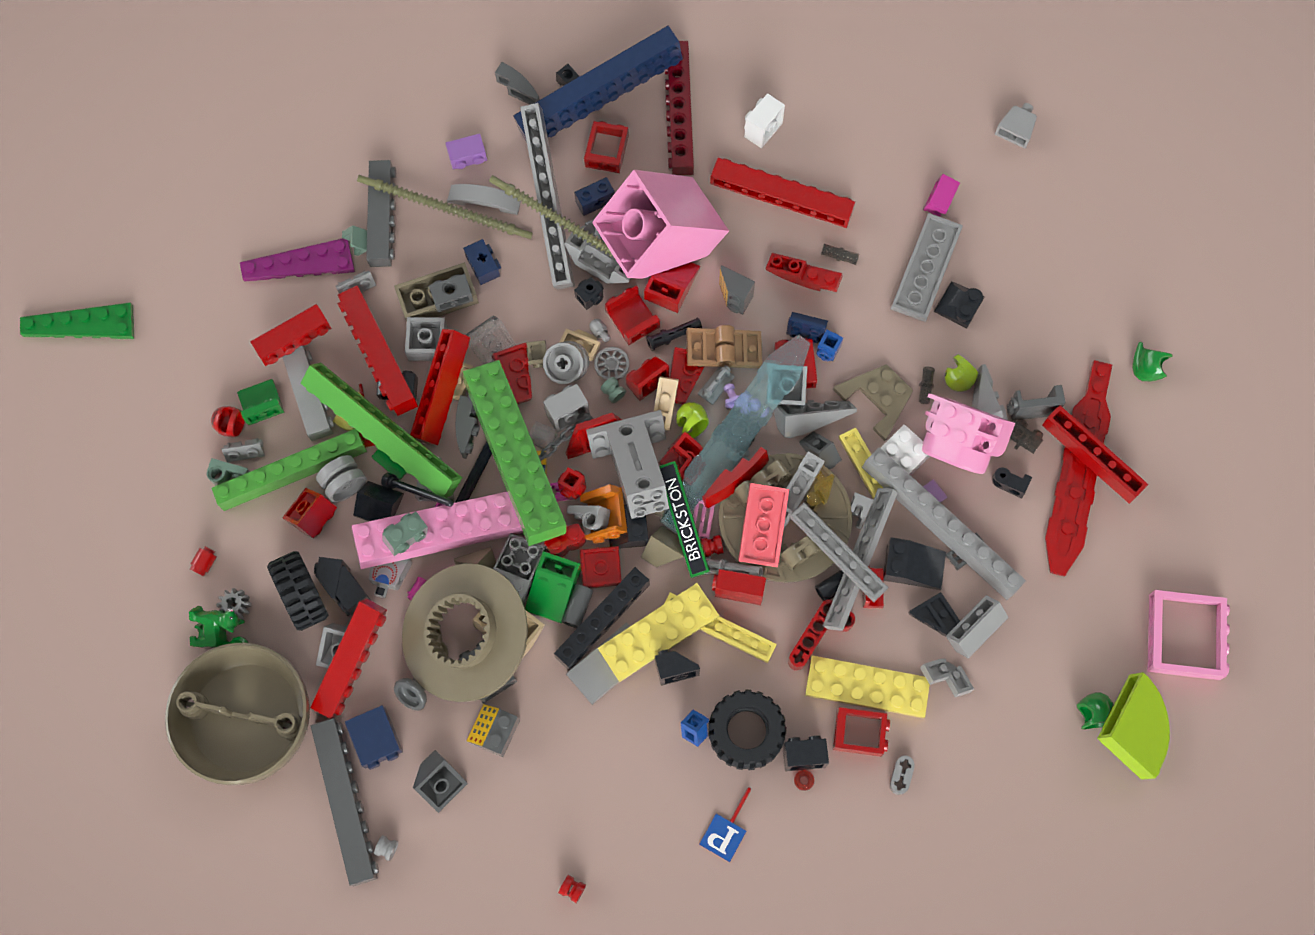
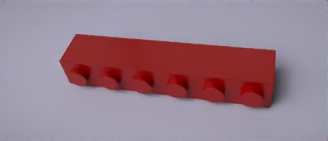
[410,329,471,446]
[1042,405,1149,504]
[310,599,387,719]

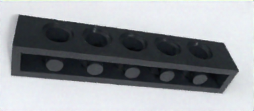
[554,567,650,671]

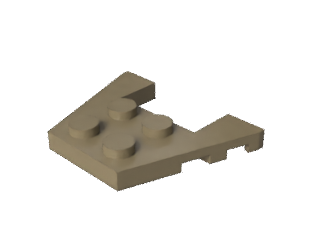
[833,364,913,441]

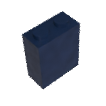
[345,705,403,770]

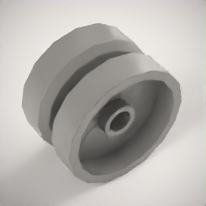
[543,341,589,384]
[316,455,367,503]

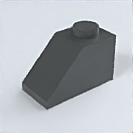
[799,431,842,469]

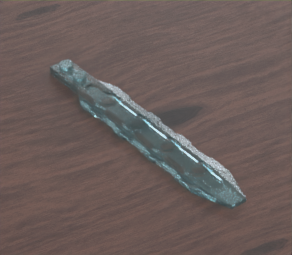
[660,335,810,533]

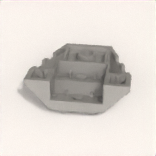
[564,215,631,284]

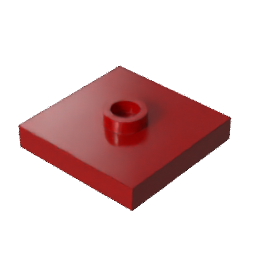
[580,546,622,588]

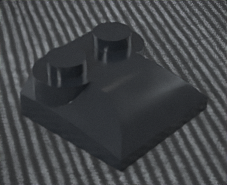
[934,281,985,329]

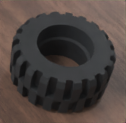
[267,551,329,631]
[708,689,787,770]

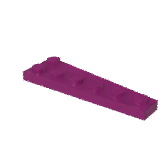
[240,238,355,282]

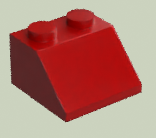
[625,356,669,401]
[282,488,337,539]

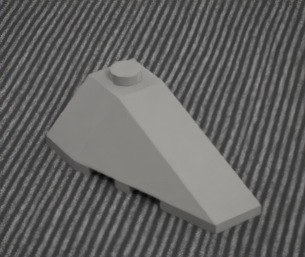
[972,364,1008,420]
[772,400,857,438]

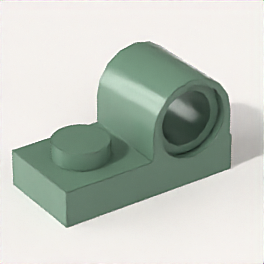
[206,458,250,486]

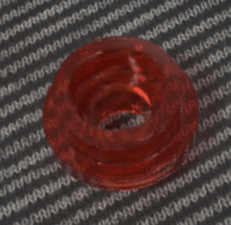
[794,770,815,791]

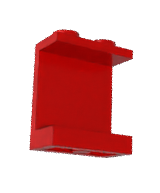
[605,285,660,346]

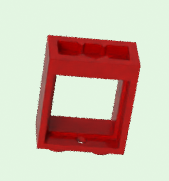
[584,121,629,174]
[833,707,890,757]

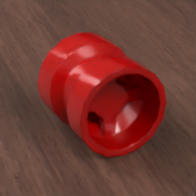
[701,535,724,557]
[558,875,586,903]

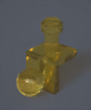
[807,468,835,506]

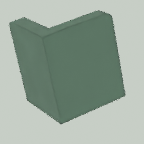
[342,225,367,256]

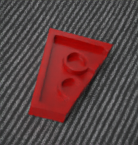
[492,342,532,405]
[669,347,705,405]

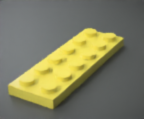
[598,583,719,682]
[805,656,930,718]

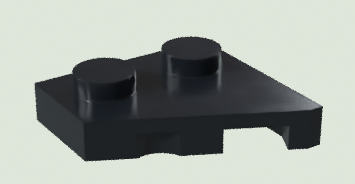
[908,592,960,637]

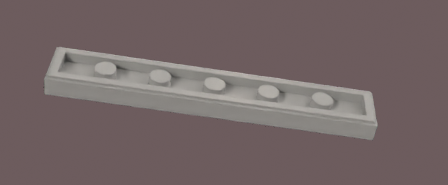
[790,503,889,602]

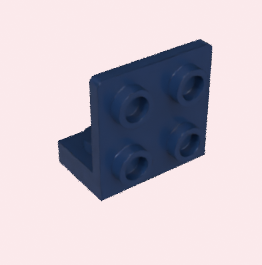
[786,312,828,343]

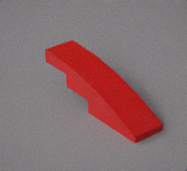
[702,447,769,508]

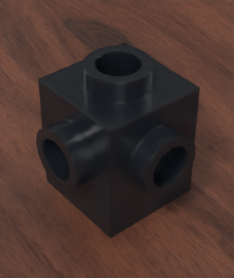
[574,277,604,310]

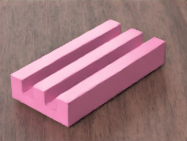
[693,498,715,539]

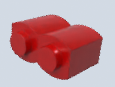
[544,524,586,558]

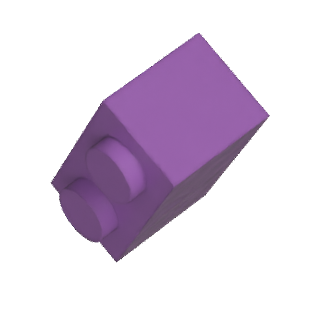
[446,134,487,170]

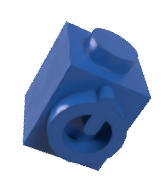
[816,330,843,361]

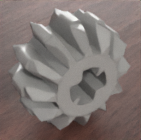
[216,588,252,620]

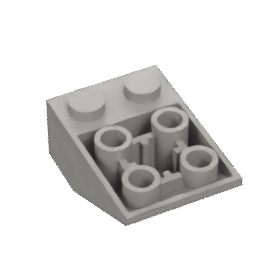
[493,533,546,604]

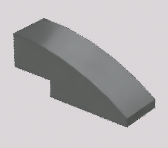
[495,62,540,105]

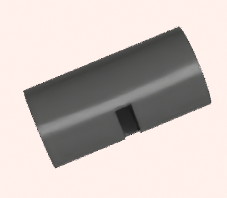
[561,584,593,628]

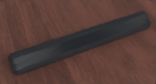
[455,441,492,503]

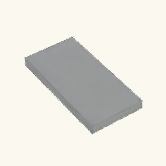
[566,622,630,705]

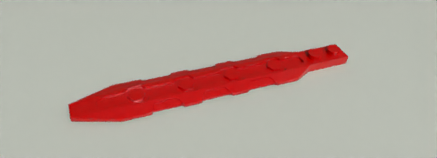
[1045,360,1113,577]

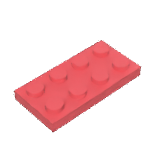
[738,483,789,567]

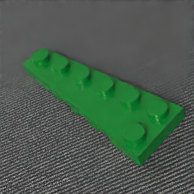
[20,302,134,339]

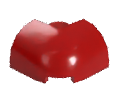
[658,432,706,486]

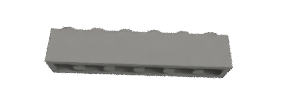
[282,345,334,441]

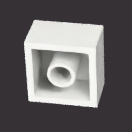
[744,93,785,148]
[881,425,930,475]

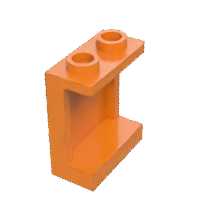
[580,484,627,544]

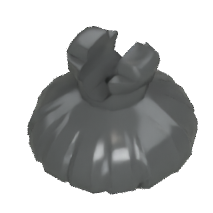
[394,677,427,711]

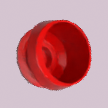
[211,406,245,437]

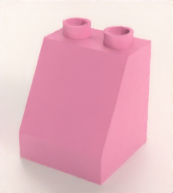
[592,170,729,279]

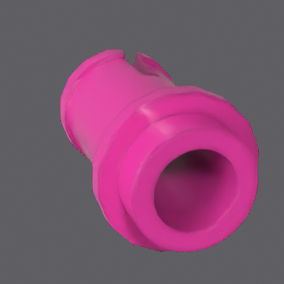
[407,577,427,600]

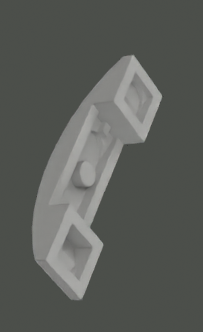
[447,184,521,215]
[784,451,825,528]

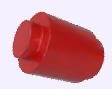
[190,546,217,576]

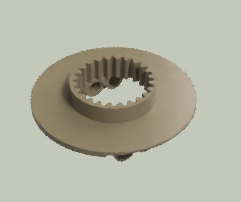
[719,453,852,583]
[402,564,528,702]

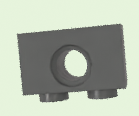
[429,274,474,313]

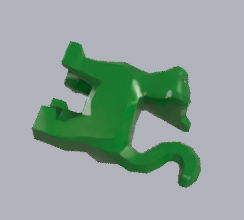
[189,606,249,648]

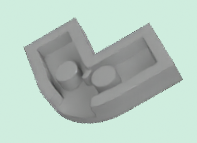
[920,659,974,698]

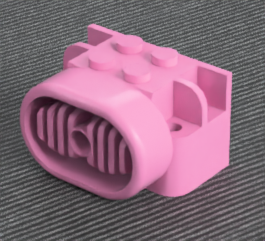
[922,393,1015,474]

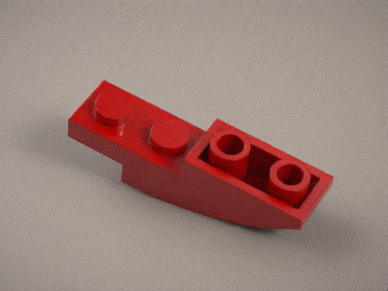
[766,253,843,292]

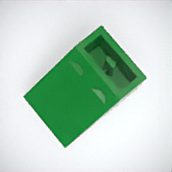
[525,551,581,624]

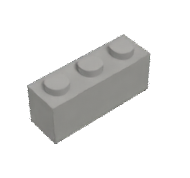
[946,595,1009,659]

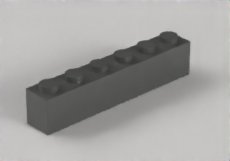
[366,160,396,267]

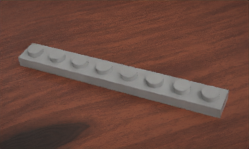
[823,488,897,631]

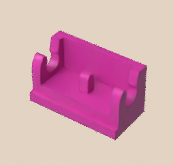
[923,174,960,217]

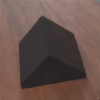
[353,481,404,522]

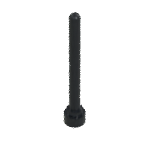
[381,473,454,507]

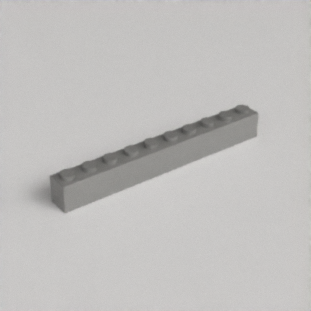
[520,103,575,290]
[862,447,1026,600]

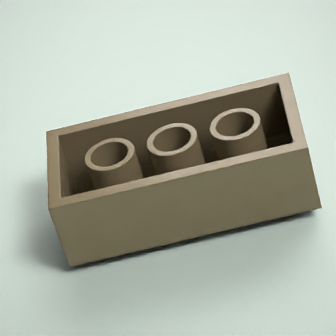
[394,262,479,322]

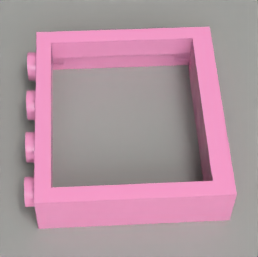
[1147,590,1230,680]

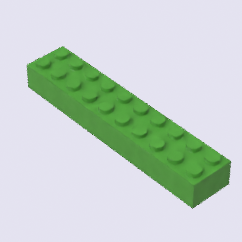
[463,360,566,546]

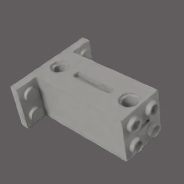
[586,410,669,519]

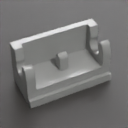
[851,492,873,529]

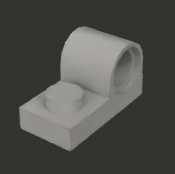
[567,505,610,531]

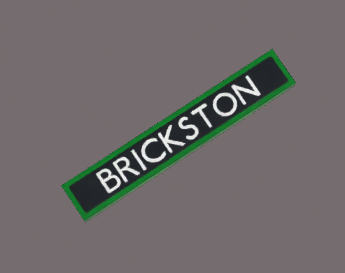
[659,461,710,578]

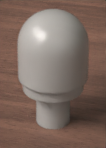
[589,319,611,342]

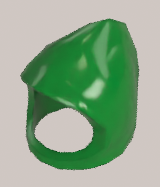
[1132,342,1173,382]
[1076,692,1114,730]

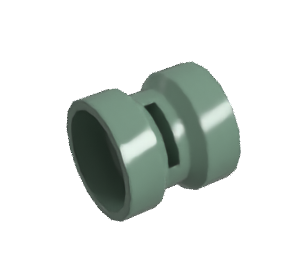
[600,377,627,403]

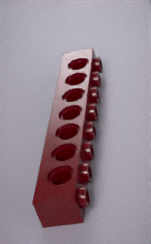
[665,41,694,175]

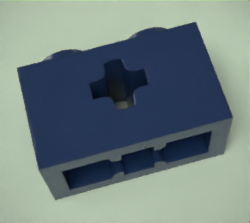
[574,177,615,216]
[463,239,501,285]

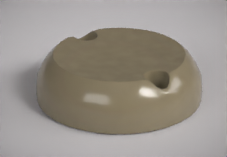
[165,643,310,785]

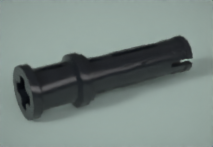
[646,317,702,351]

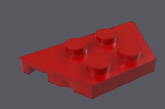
[565,412,622,459]

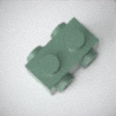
[382,511,428,556]

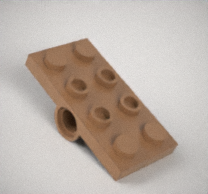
[686,325,762,369]

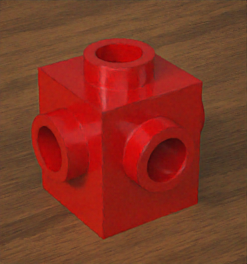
[557,467,587,500]

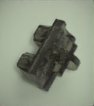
[1010,419,1043,454]

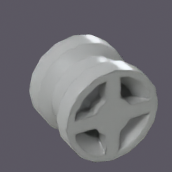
[374,835,398,861]

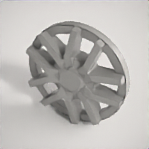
[594,347,629,380]

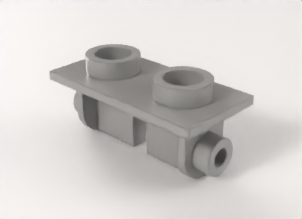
[336,270,376,294]
[698,365,735,405]
[221,438,265,462]

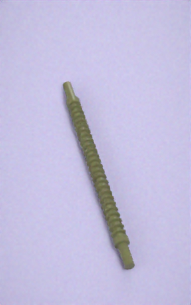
[357,175,533,240]
[489,175,651,278]

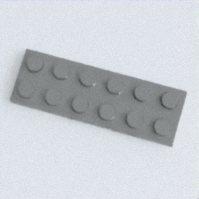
[891,213,963,322]

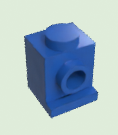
[681,709,709,747]

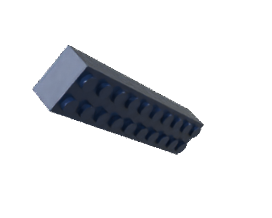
[513,25,683,143]

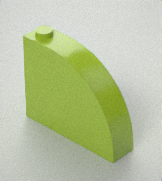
[1097,672,1170,780]

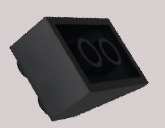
[883,537,946,590]

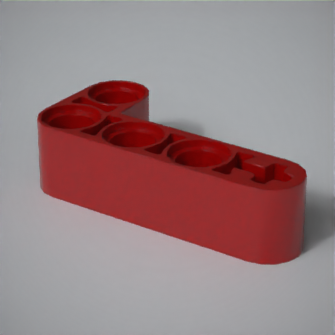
[788,600,855,670]

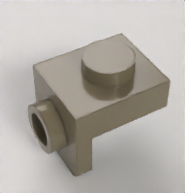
[526,340,547,368]

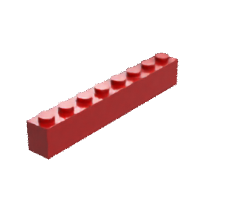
[710,157,856,228]
[337,286,418,417]

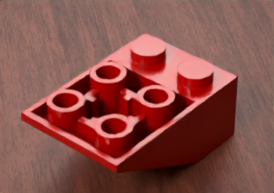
[644,262,701,313]

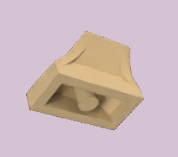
[559,329,600,361]

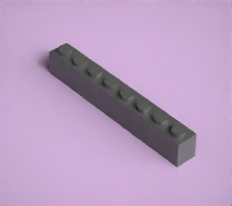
[310,718,379,887]

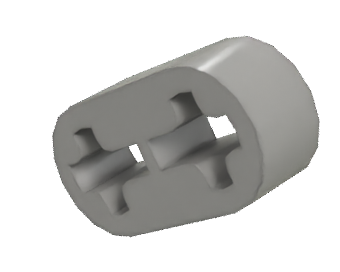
[890,756,915,795]

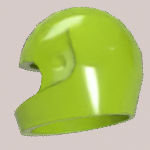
[945,354,978,392]
[676,402,709,439]

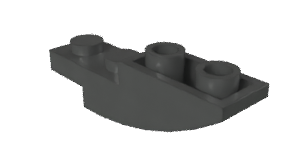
[455,395,480,459]

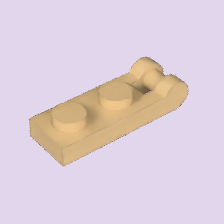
[654,376,679,431]

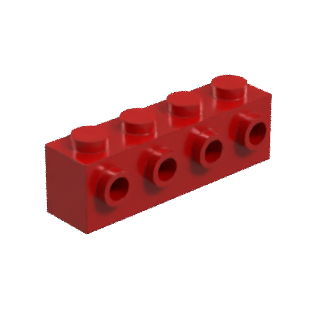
[250,304,332,366]

